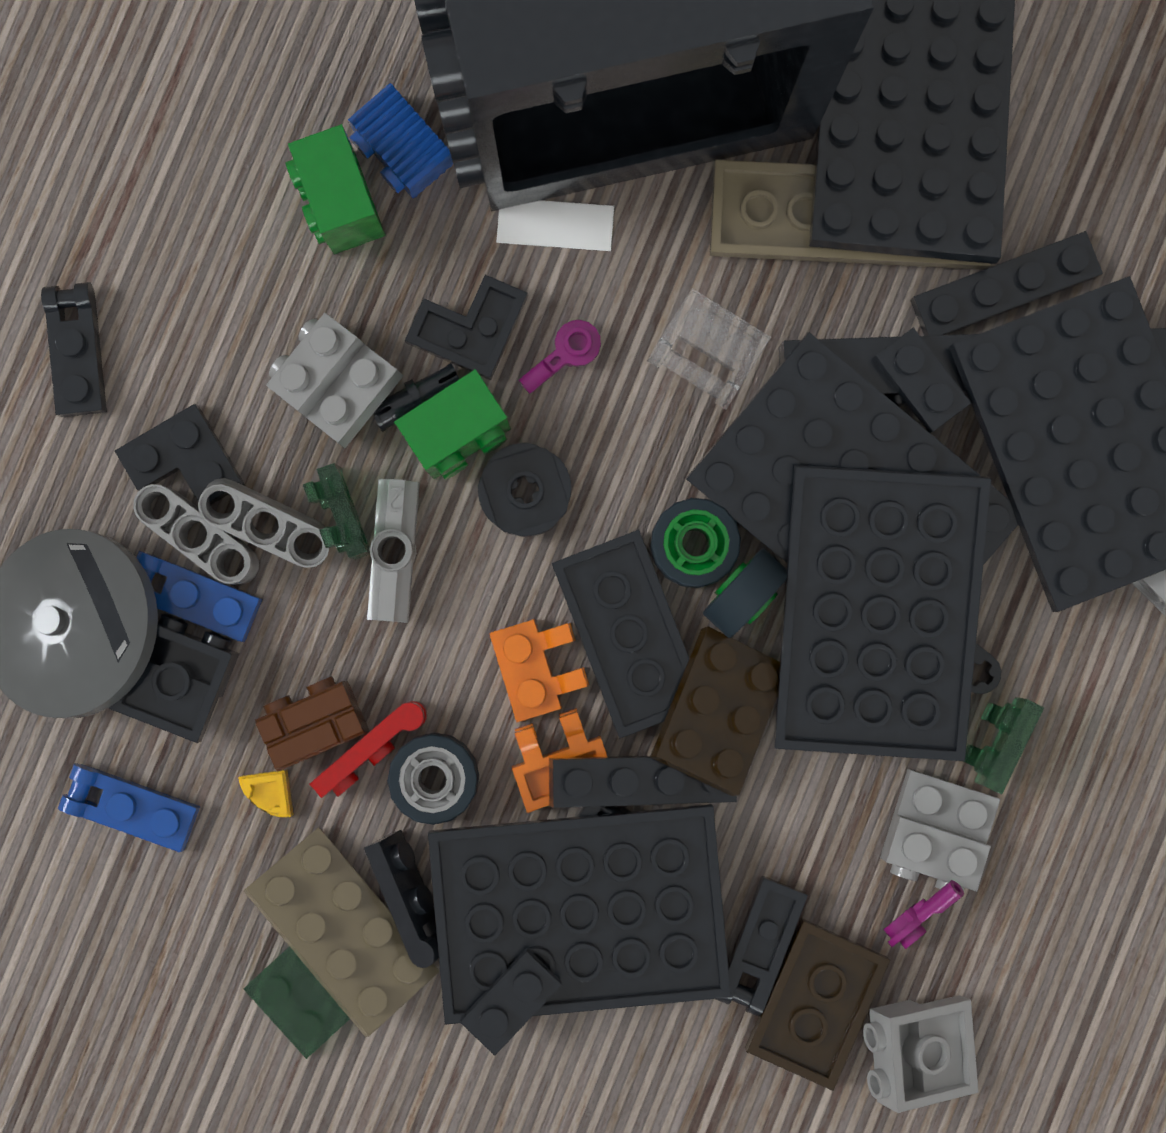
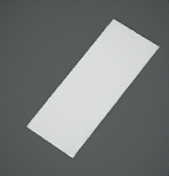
[496,200,614,251]

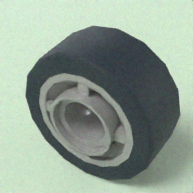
[387,732,479,825]

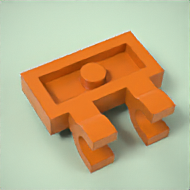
[489,619,590,723]
[512,708,608,813]

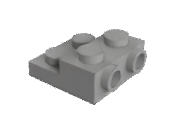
[266,312,404,448]
[880,769,1001,892]
[863,995,979,1113]

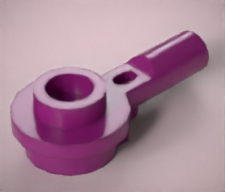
[518,320,601,394]
[883,880,964,949]

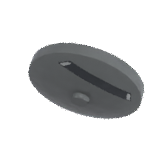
[0,529,158,719]

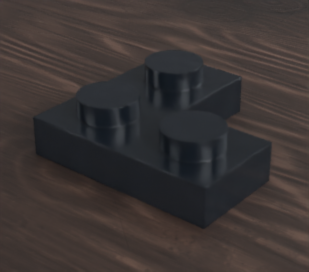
[405,274,528,380]
[115,403,245,505]

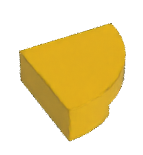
[238,769,294,817]

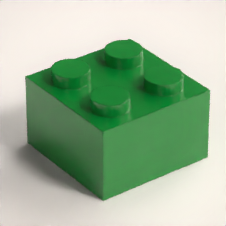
[285,124,386,255]
[394,369,511,480]

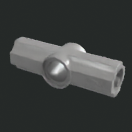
[367,479,420,623]

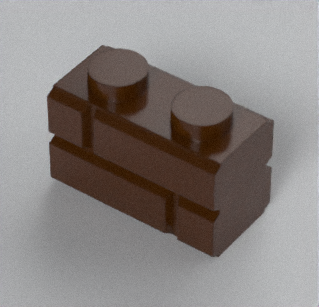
[255,676,369,772]

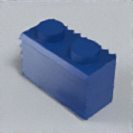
[348,83,454,198]

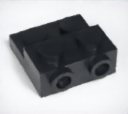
[109,614,240,743]

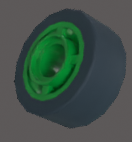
[650,498,741,588]
[703,548,788,638]

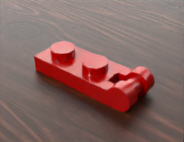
[309,701,428,798]

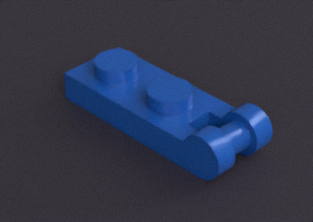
[136,550,263,642]
[57,763,200,852]

